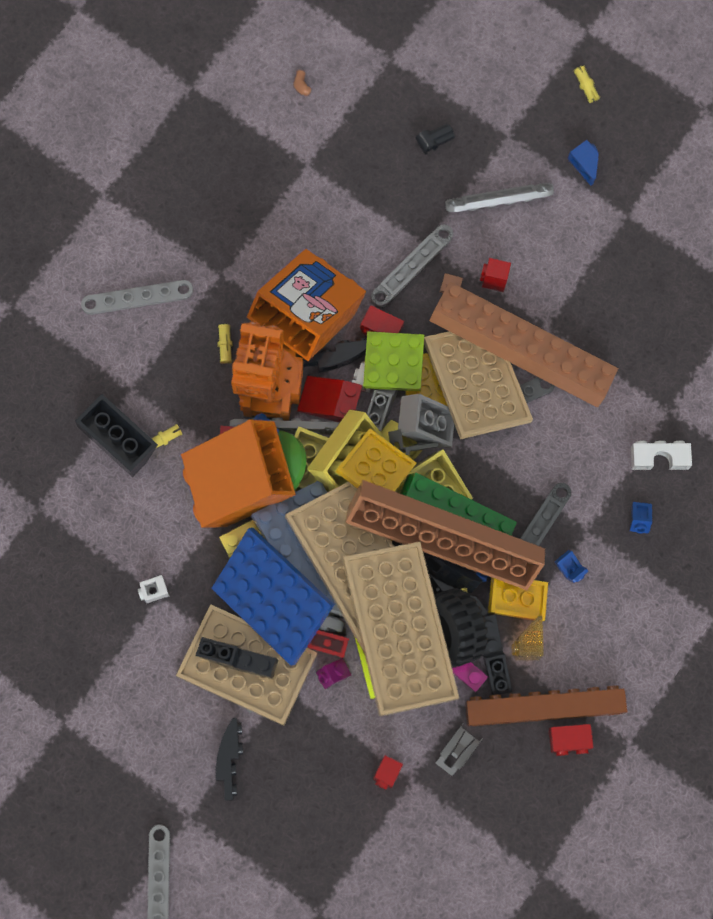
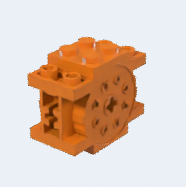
[231,322,284,401]
[238,345,303,421]

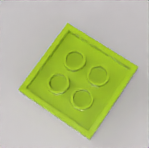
[363,332,424,391]

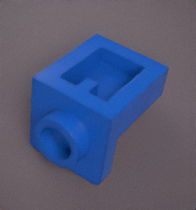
[630,502,652,534]

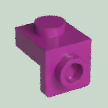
[316,658,351,689]

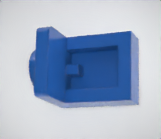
[554,550,588,583]

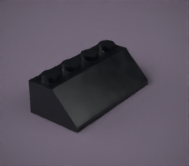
[75,394,158,478]

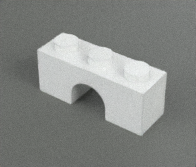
[631,441,692,470]

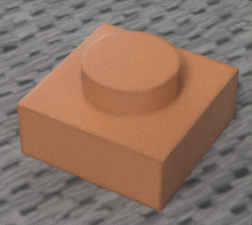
[440,273,463,293]

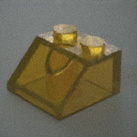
[511,616,544,661]

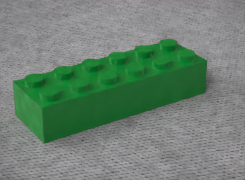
[400,472,517,535]

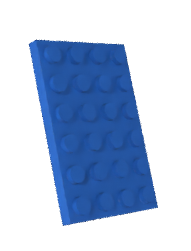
[211,528,335,666]

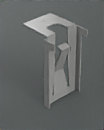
[436,723,483,776]

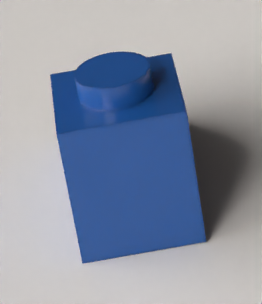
[568,140,599,186]

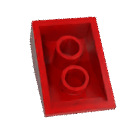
[297,376,362,423]

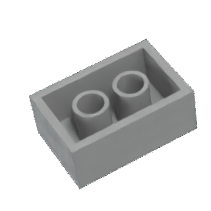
[398,394,454,448]

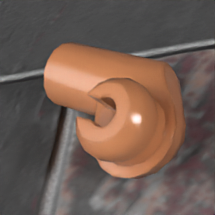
[294,70,311,96]

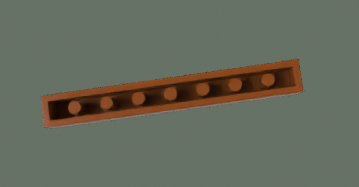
[465,685,627,727]

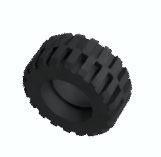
[433,588,488,668]

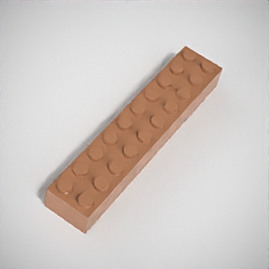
[429,282,618,408]
[345,480,545,590]

